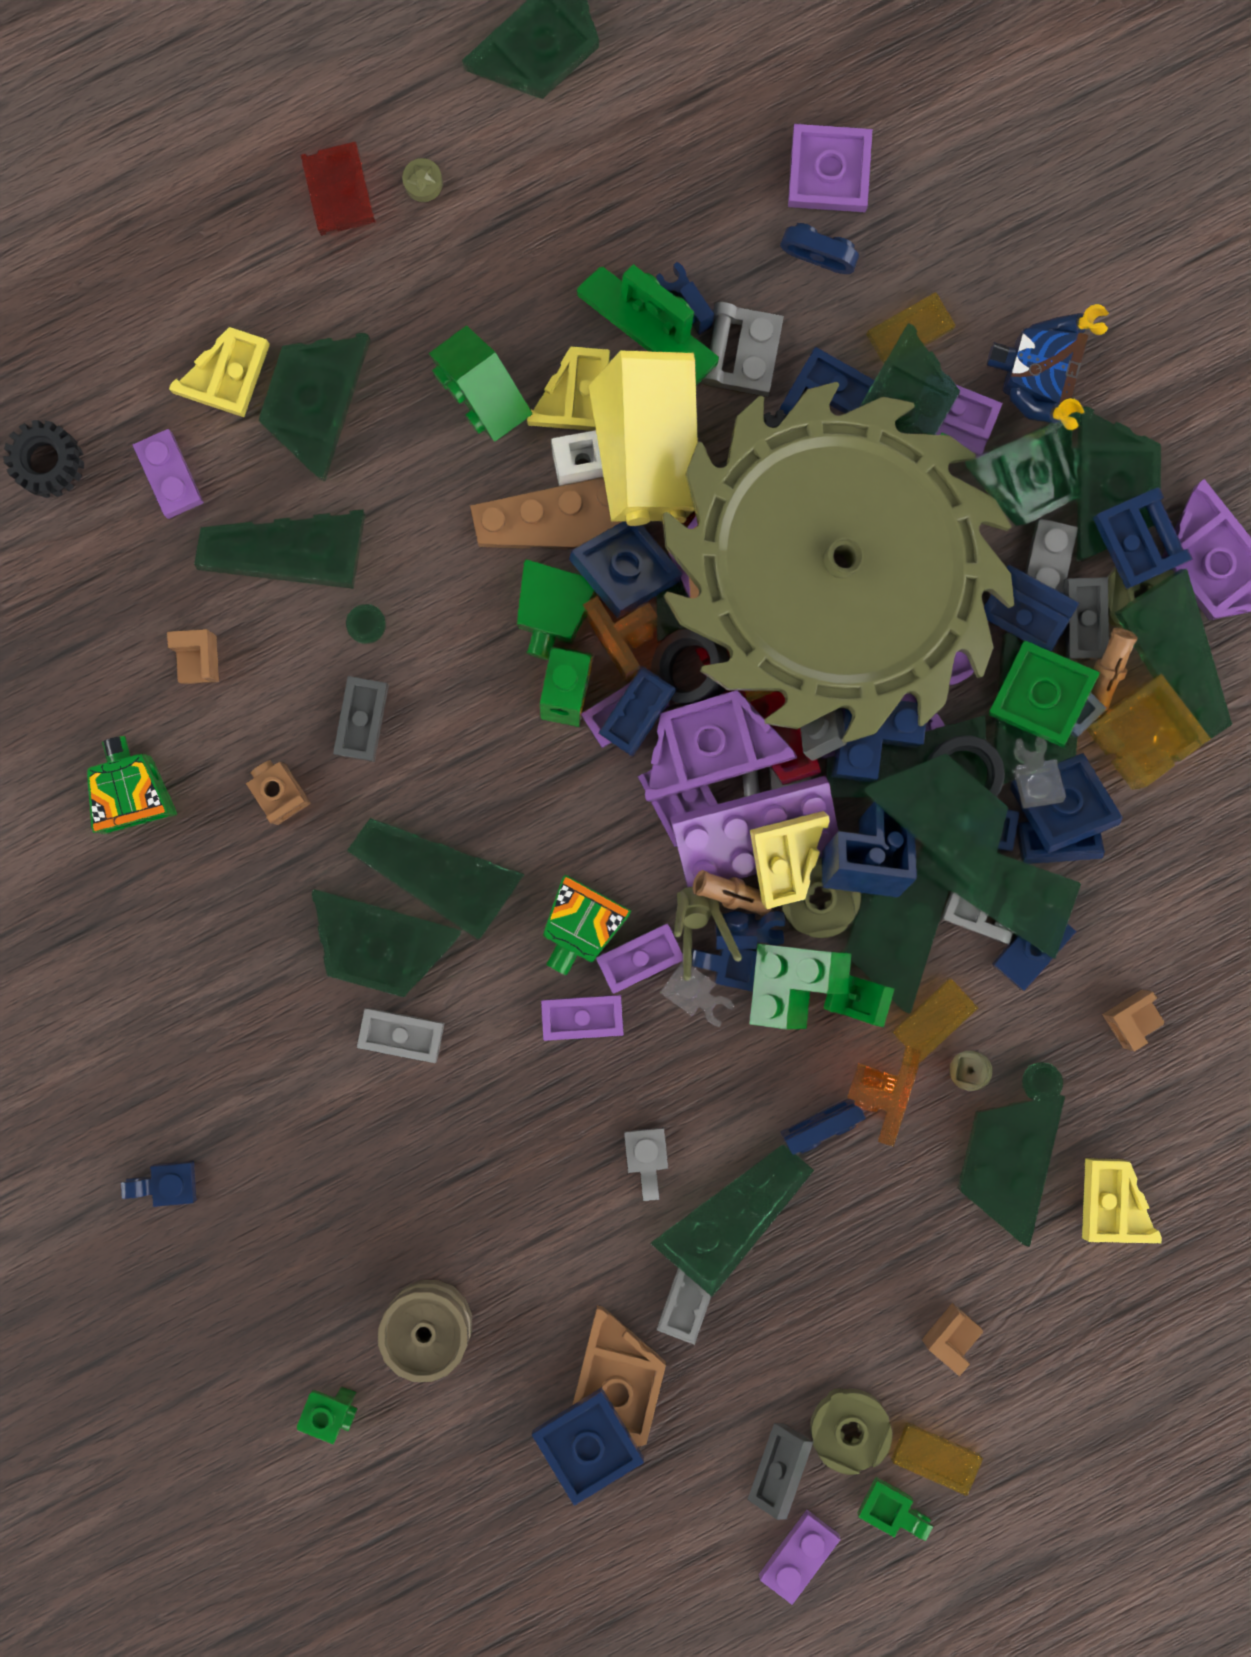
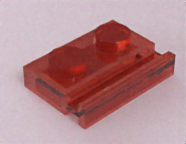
[301,141,376,236]

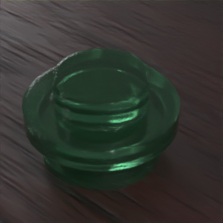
[346,604,386,644]
[1022,1062,1063,1103]

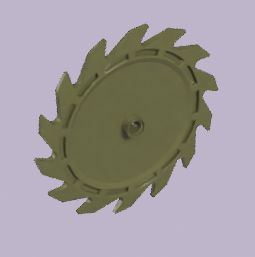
[663,382,1014,743]

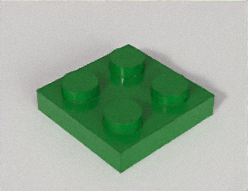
[989,640,1100,748]

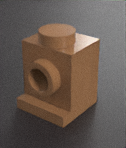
[246,760,311,825]

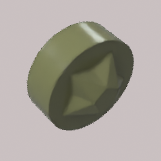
[402,158,443,202]
[950,1050,992,1091]

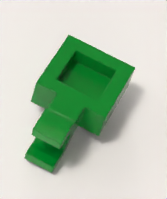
[857,1477,933,1541]

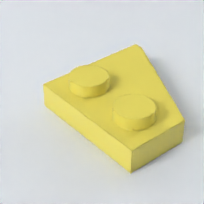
[1082,1158,1162,1243]

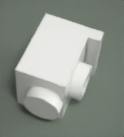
[551,430,604,486]

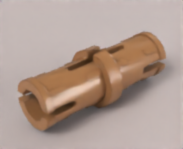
[1091,628,1138,711]
[693,870,772,916]

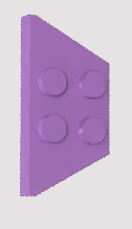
[1161,479,1251,621]
[645,690,797,802]

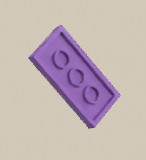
[670,776,838,888]

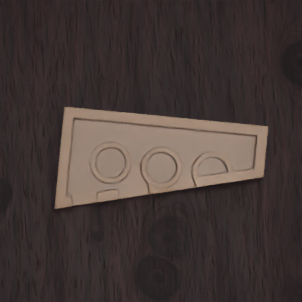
[470,477,622,550]

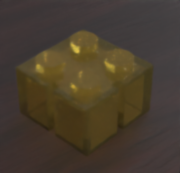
[1086,674,1211,790]

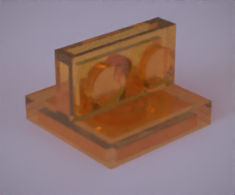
[583,596,658,684]
[847,1046,921,1147]

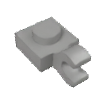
[624,1127,668,1201]

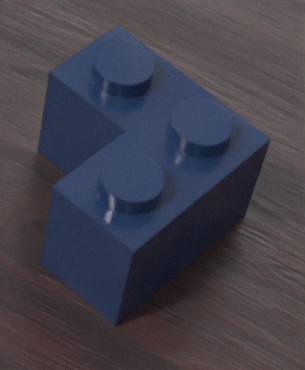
[831,700,926,783]
[822,800,917,897]

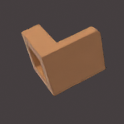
[167,629,219,684]
[1102,989,1164,1052]
[922,1303,983,1376]

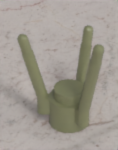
[674,887,742,981]

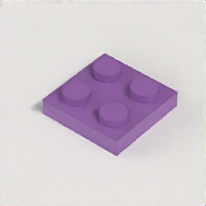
[788,124,873,212]

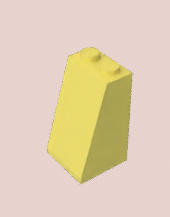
[589,350,698,526]

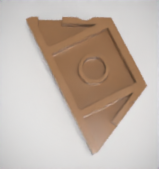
[572,1305,666,1447]

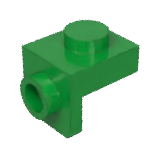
[824,975,895,1028]
[297,1386,358,1445]

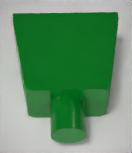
[517,559,597,660]

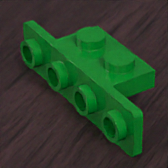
[577,264,719,386]

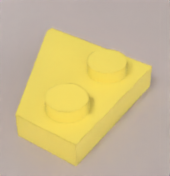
[169,327,270,417]
[527,347,610,431]
[750,811,830,909]

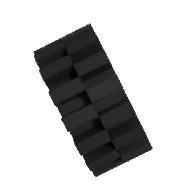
[3,420,84,498]

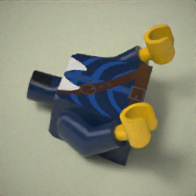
[986,304,1109,430]

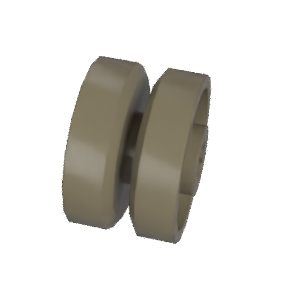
[378,1280,472,1382]

